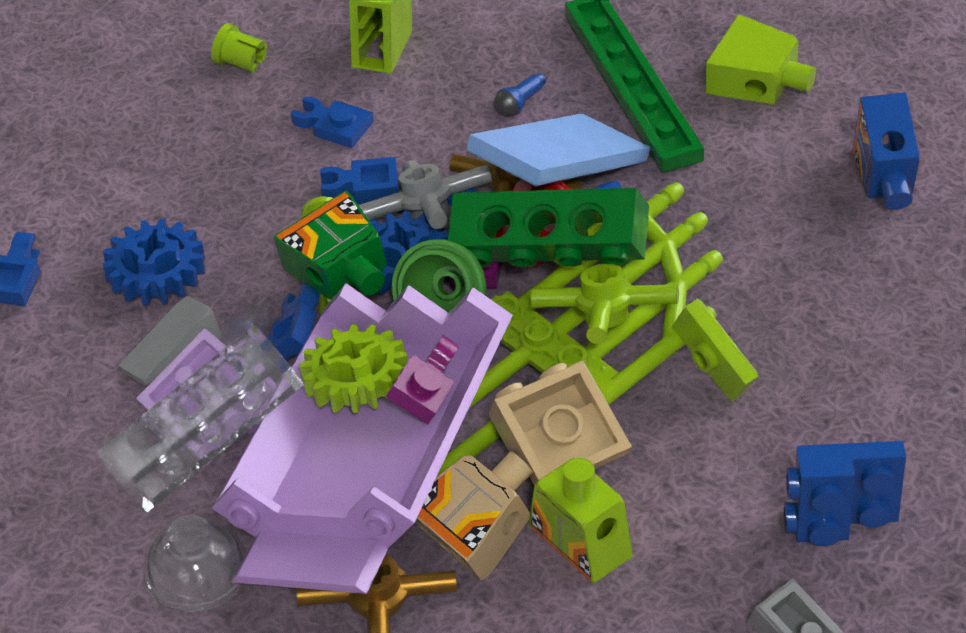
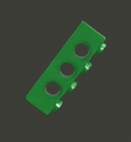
[448,188,649,268]

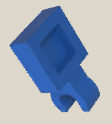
[0,232,41,306]

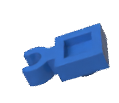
[291,97,374,148]
[320,157,399,204]
[261,282,320,364]

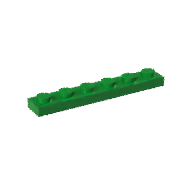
[565,0,704,173]

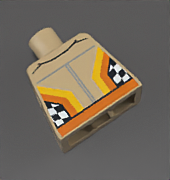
[415,451,533,581]

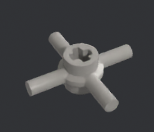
[359,160,492,229]

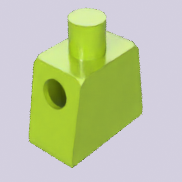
[349,0,412,73]
[706,14,816,105]

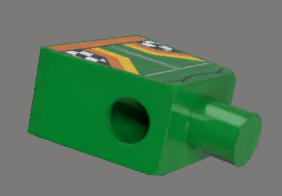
[273,190,387,300]

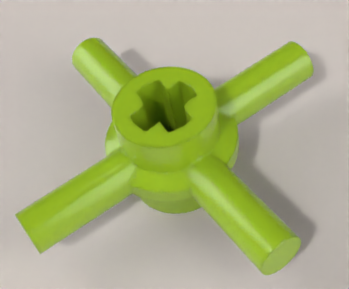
[531,263,679,344]

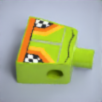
[529,458,633,584]

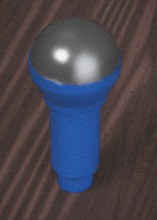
[494,73,546,117]

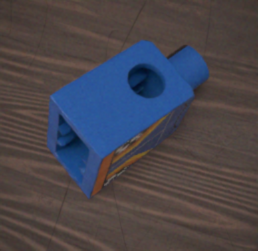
[852,92,920,210]

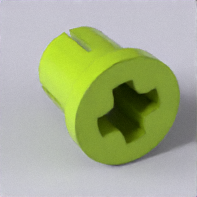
[211,23,267,73]

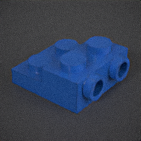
[784,441,906,546]

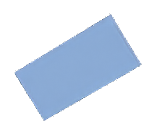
[467,114,650,186]

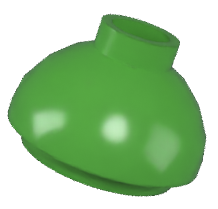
[392,239,487,313]

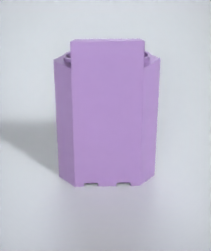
[212,283,513,594]

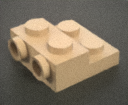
[489,361,632,486]

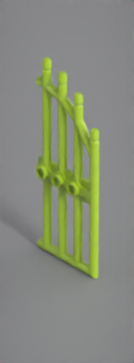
[437,182,723,476]

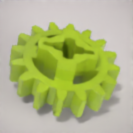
[299,324,408,413]

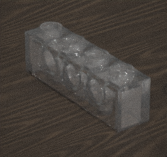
[96,324,304,513]

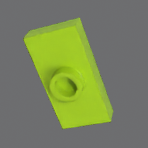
[672,299,759,401]

